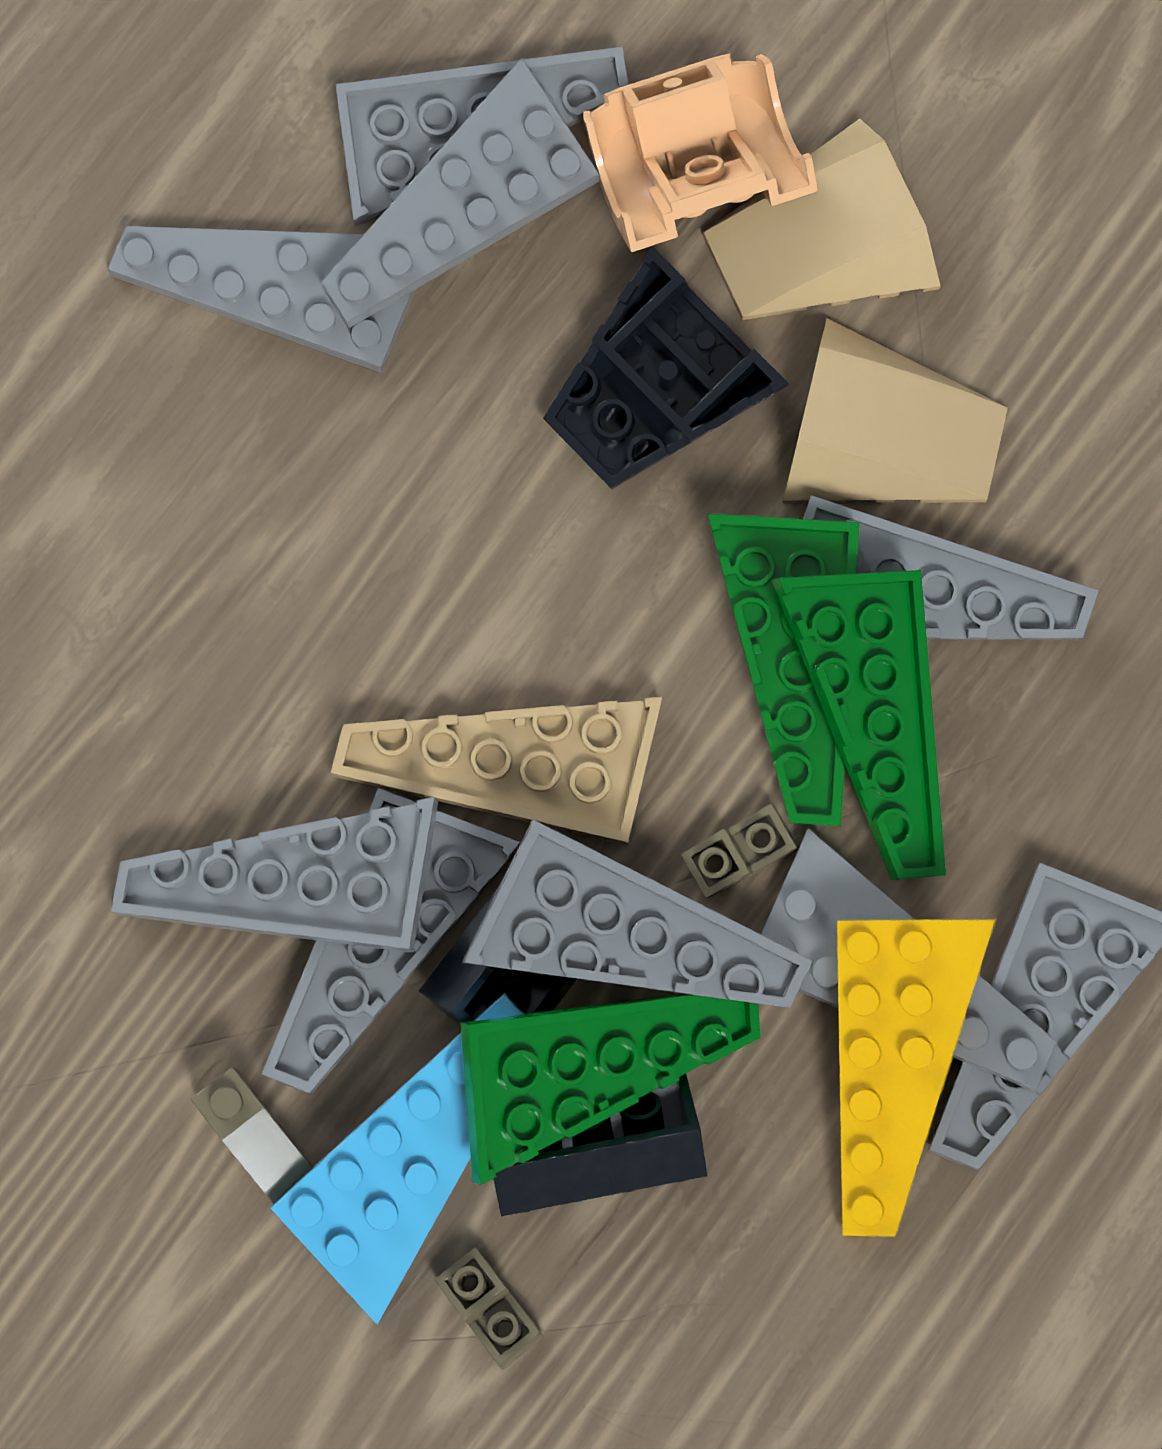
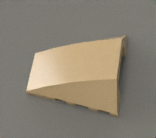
[703,119,941,320]
[782,318,1008,504]

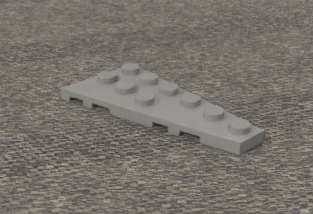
[321,58,599,329]
[108,226,416,373]
[261,788,521,1095]
[927,863,1162,1171]

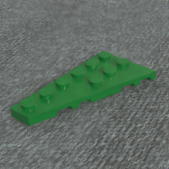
[707,513,860,827]
[772,570,946,880]
[461,993,761,1185]

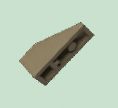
[190,1067,313,1204]

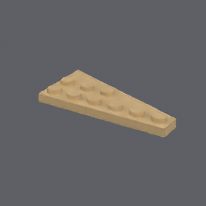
[331,697,663,846]

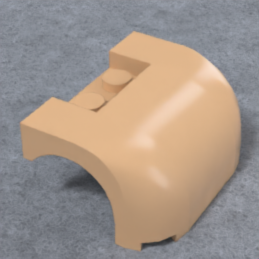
[583,53,818,252]

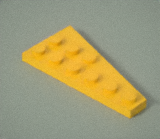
[837,919,997,1237]

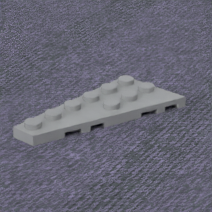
[335,47,629,227]
[803,495,1099,640]
[111,797,438,952]
[462,820,812,1008]
[761,828,1056,1092]

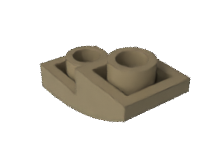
[681,804,799,898]
[434,1247,544,1370]

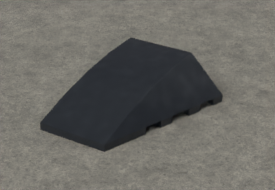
[543,246,789,489]

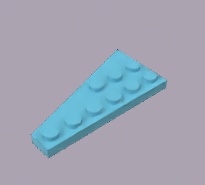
[270,993,524,1324]

